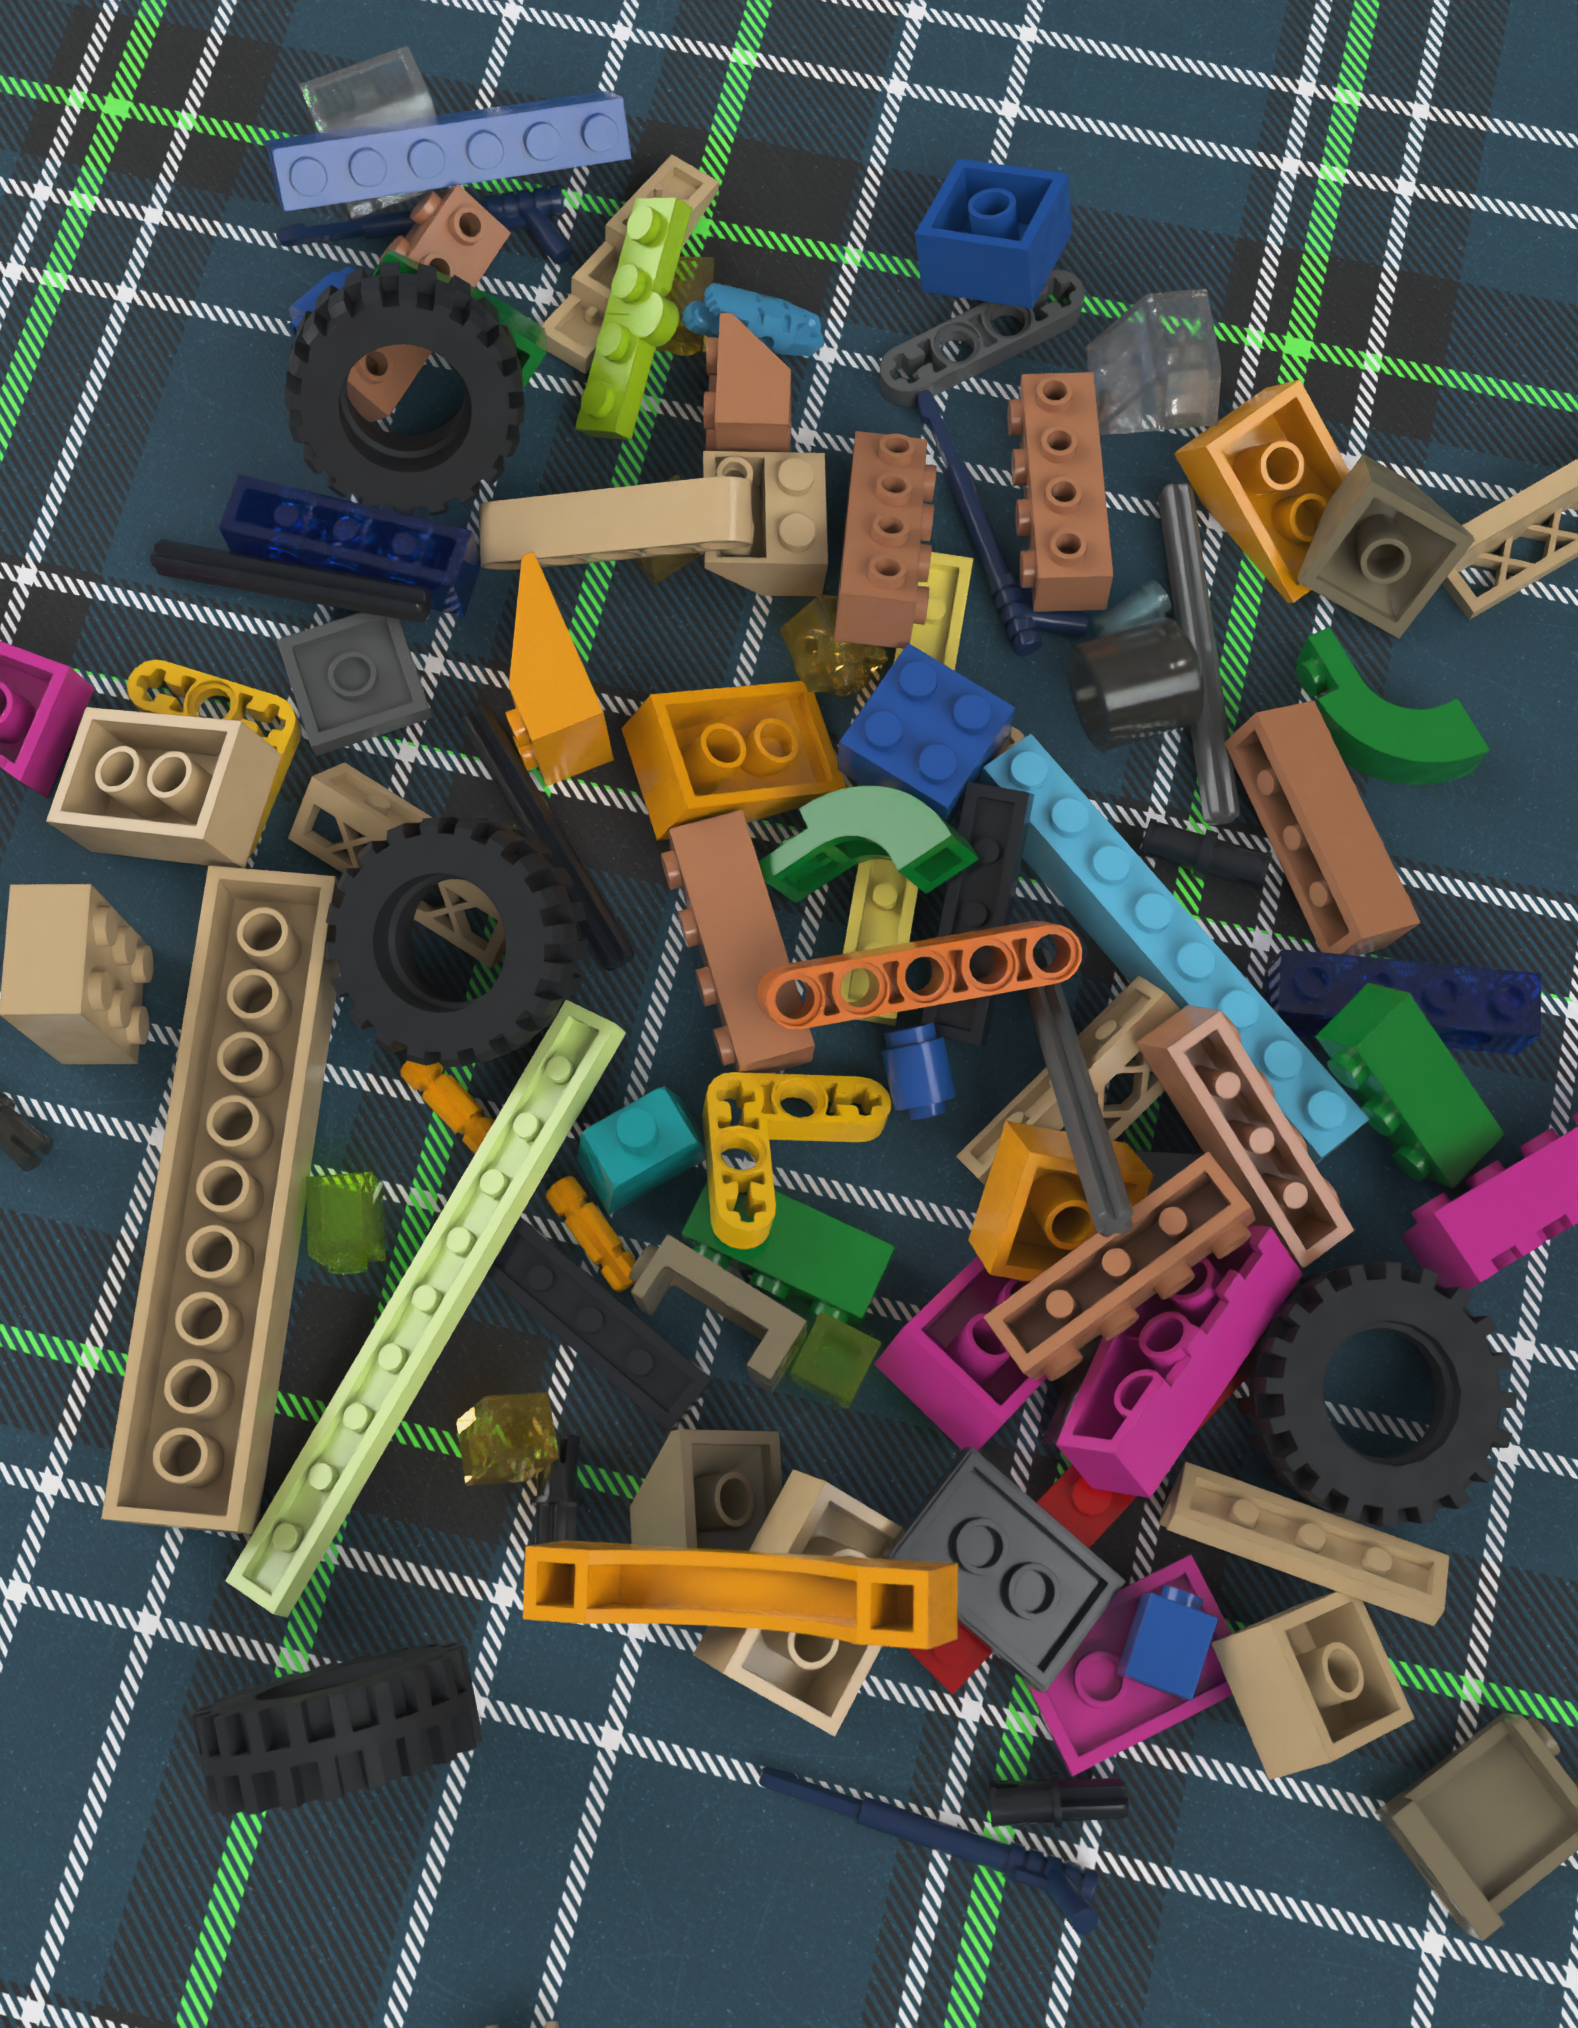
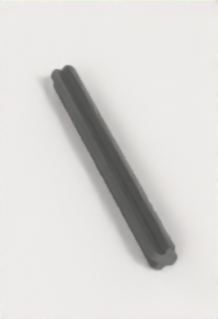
[1158,483,1240,825]
[1024,947,1133,1237]

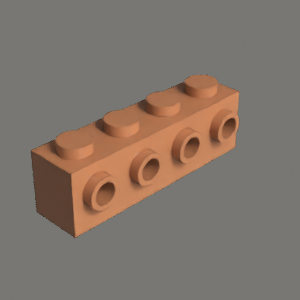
[347,184,511,423]
[1008,372,1113,612]
[834,431,937,649]
[1224,701,1421,964]
[661,810,815,1073]
[1136,1005,1354,1269]
[983,1152,1256,1381]

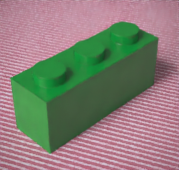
[1315,983,1505,1188]
[682,1180,896,1330]

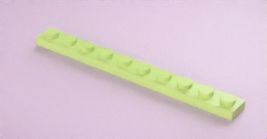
[225,1000,626,1618]

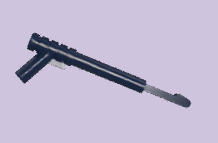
[276,185,572,265]
[916,390,1089,656]
[759,1767,1098,1934]

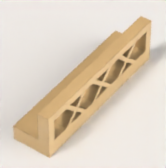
[1442,459,1578,620]
[288,762,506,968]
[956,975,1181,1185]
[1159,1461,1449,1626]

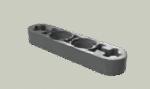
[879,269,1085,407]

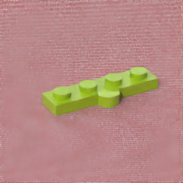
[575,198,692,440]

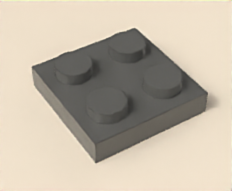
[276,612,433,756]

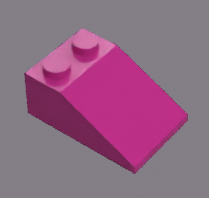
[874,1256,1047,1452]

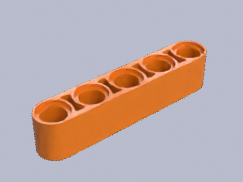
[757,921,1082,1029]

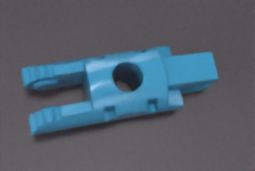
[681,283,824,356]

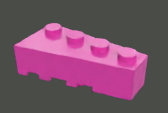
[0,641,95,799]
[1400,1112,1578,1291]
[1056,1225,1303,1498]

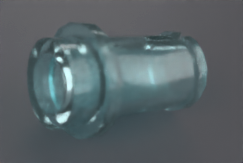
[1090,579,1172,652]

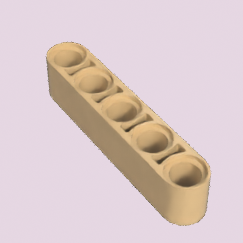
[479,476,752,570]

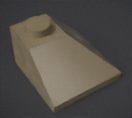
[1297,454,1475,639]
[630,1429,783,1551]

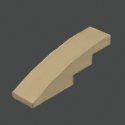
[541,154,719,374]

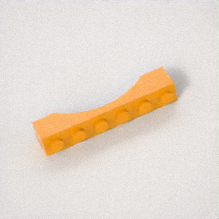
[523,1540,958,1649]

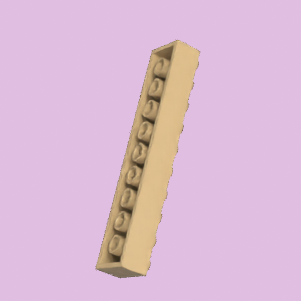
[101,865,345,1535]

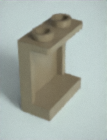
[629,1234,807,1394]
[1375,1713,1578,1941]

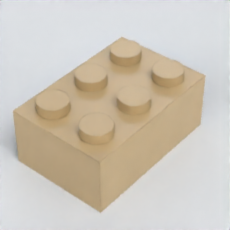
[46,707,282,869]
[0,884,154,1064]
[693,1469,902,1736]

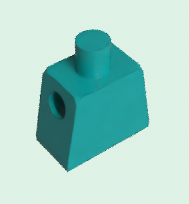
[577,1086,706,1215]

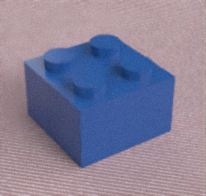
[915,159,1072,309]
[838,643,1016,825]

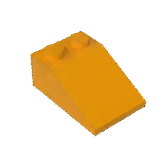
[1174,379,1350,603]
[505,551,614,787]
[621,680,847,841]

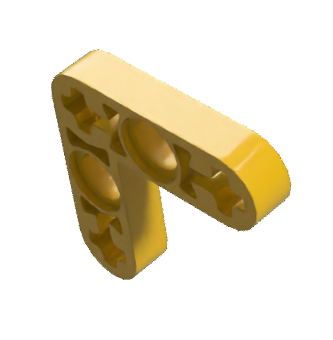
[127,660,302,859]
[702,1072,892,1249]

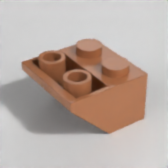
[703,313,792,452]

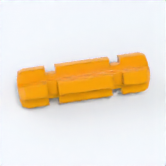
[400,1061,495,1154]
[545,1175,636,1293]

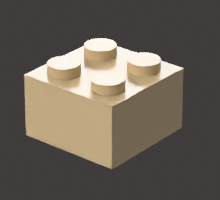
[1212,1591,1415,1780]

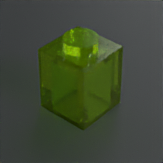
[306,1172,386,1274]
[790,1311,881,1411]

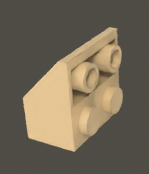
[703,451,828,596]

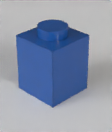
[1115,1585,1218,1701]

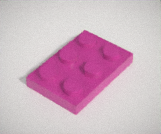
[1024,1555,1233,1776]

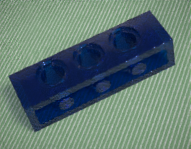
[219,474,481,617]
[1265,949,1542,1055]

